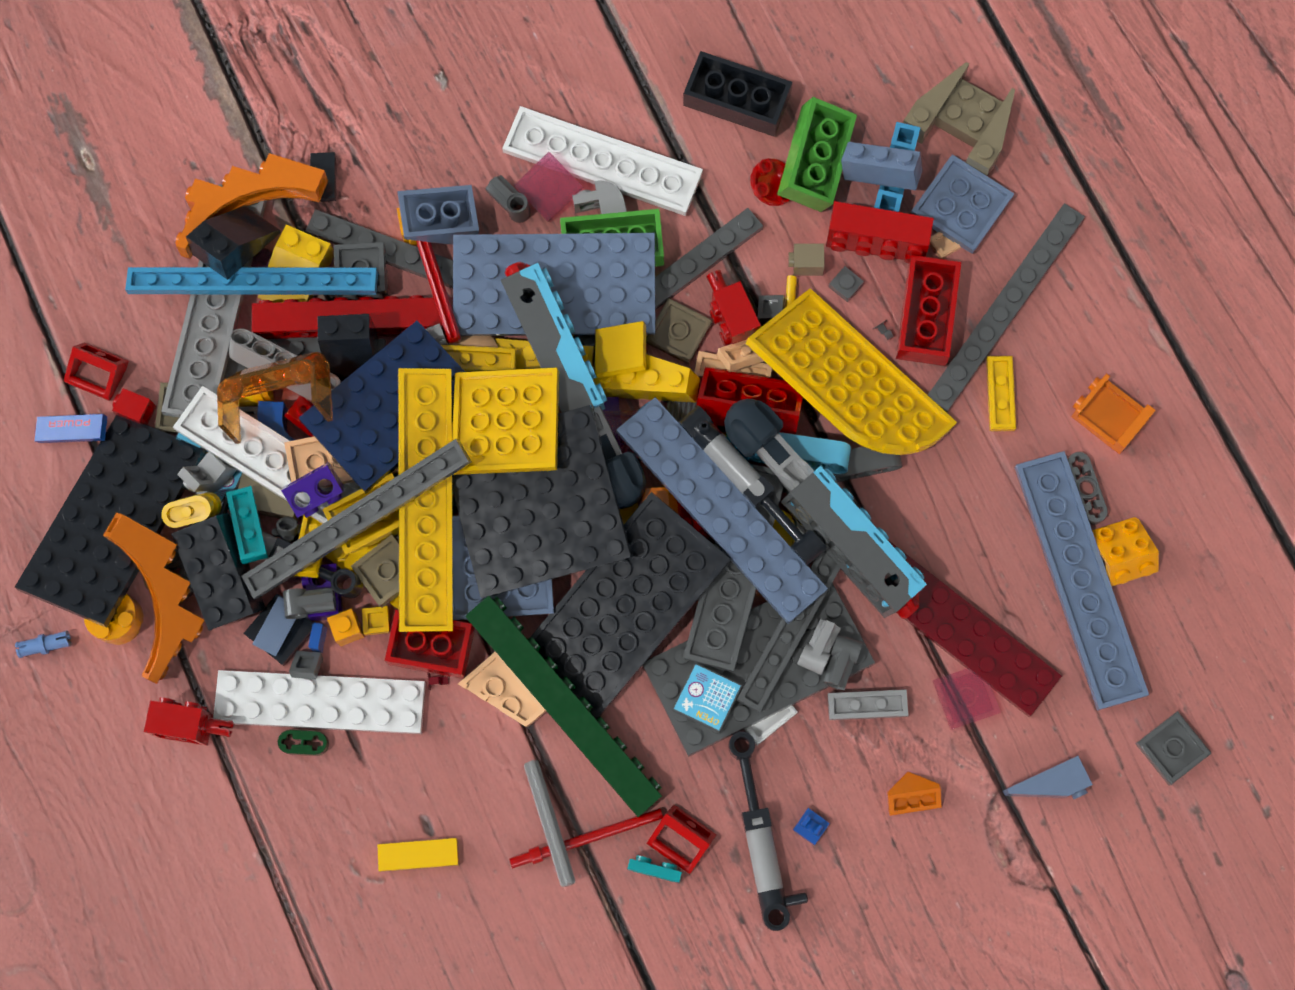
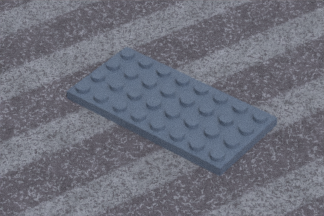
[453,233,655,336]

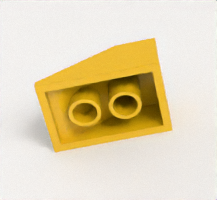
[258,224,334,303]
[322,473,399,555]

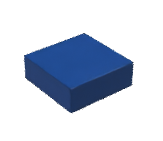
[308,623,327,653]

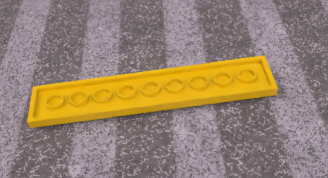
[398,368,453,632]

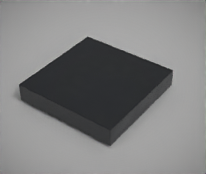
[243,594,314,666]

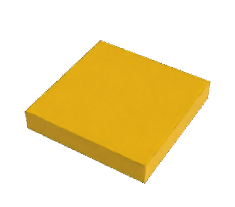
[595,321,646,378]

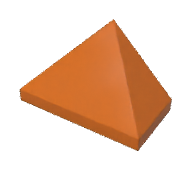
[887,772,942,816]

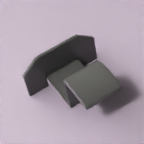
[873,320,893,340]

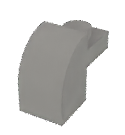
[572,181,627,214]
[178,451,237,494]

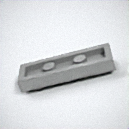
[827,690,908,720]

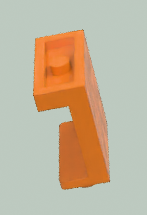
[1071,373,1156,454]

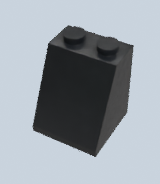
[318,314,378,383]

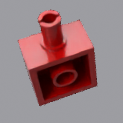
[706,270,761,346]
[143,697,234,746]

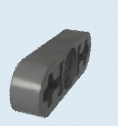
[1067,452,1107,525]

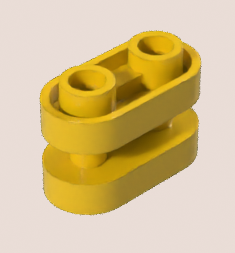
[162,492,222,528]

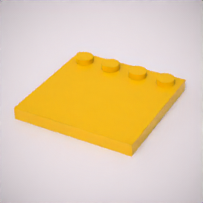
[452,368,559,475]

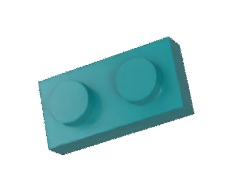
[627,855,682,883]

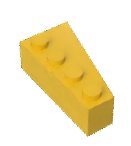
[593,354,700,403]

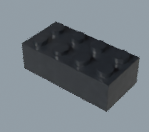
[683,51,793,137]
[171,513,266,631]

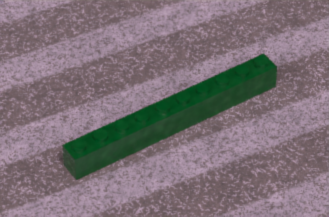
[465,596,662,817]

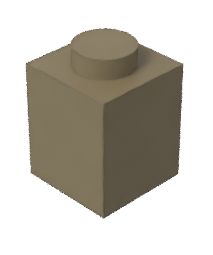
[788,244,824,276]

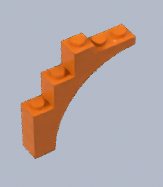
[175,153,328,259]
[103,513,204,684]

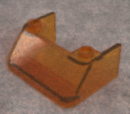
[217,352,333,444]

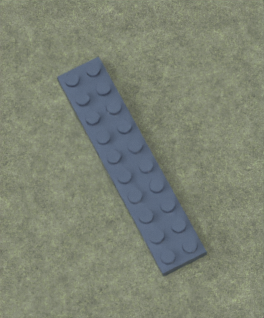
[616,397,828,624]
[1014,451,1149,711]

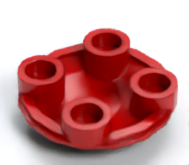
[750,158,790,206]

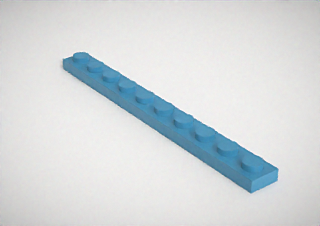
[125,267,378,295]

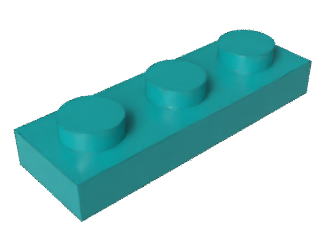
[226,486,268,564]

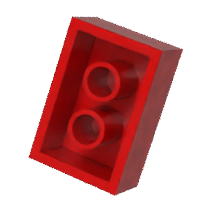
[384,610,475,679]

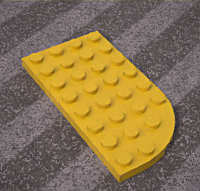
[745,288,957,455]

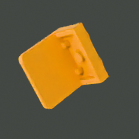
[1092,517,1159,586]

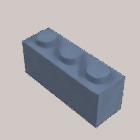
[841,142,923,190]

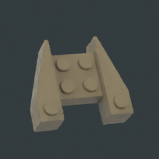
[903,62,1015,176]

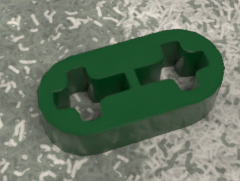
[277,730,329,756]

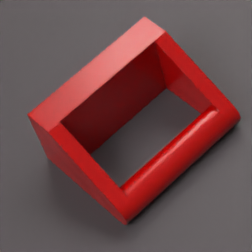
[64,342,129,401]
[646,804,717,875]

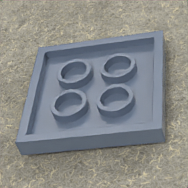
[911,154,1014,254]

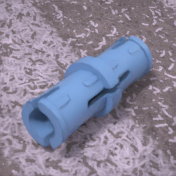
[15,630,72,658]

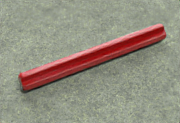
[416,241,461,343]

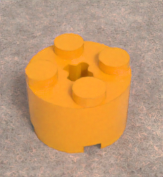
[84,594,144,645]

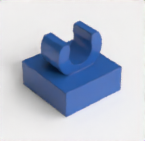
[793,808,830,846]

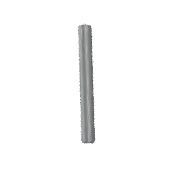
[524,760,576,887]

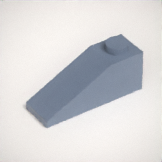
[1003,756,1093,800]

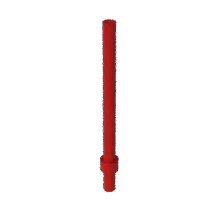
[509,809,663,869]

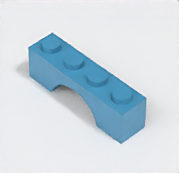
[874,122,921,212]

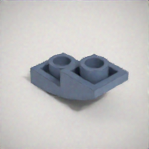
[252,595,296,656]

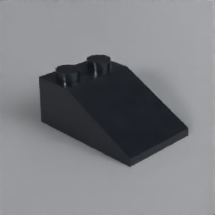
[186,206,281,280]

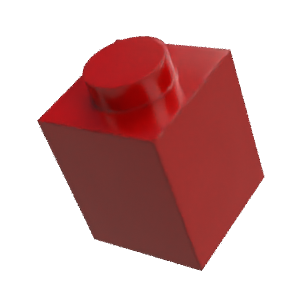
[112,388,156,425]

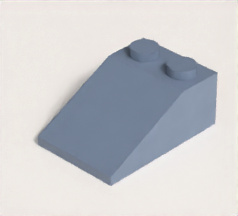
[397,185,479,245]

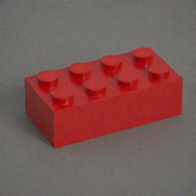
[826,201,934,264]
[896,255,962,366]
[697,367,803,435]

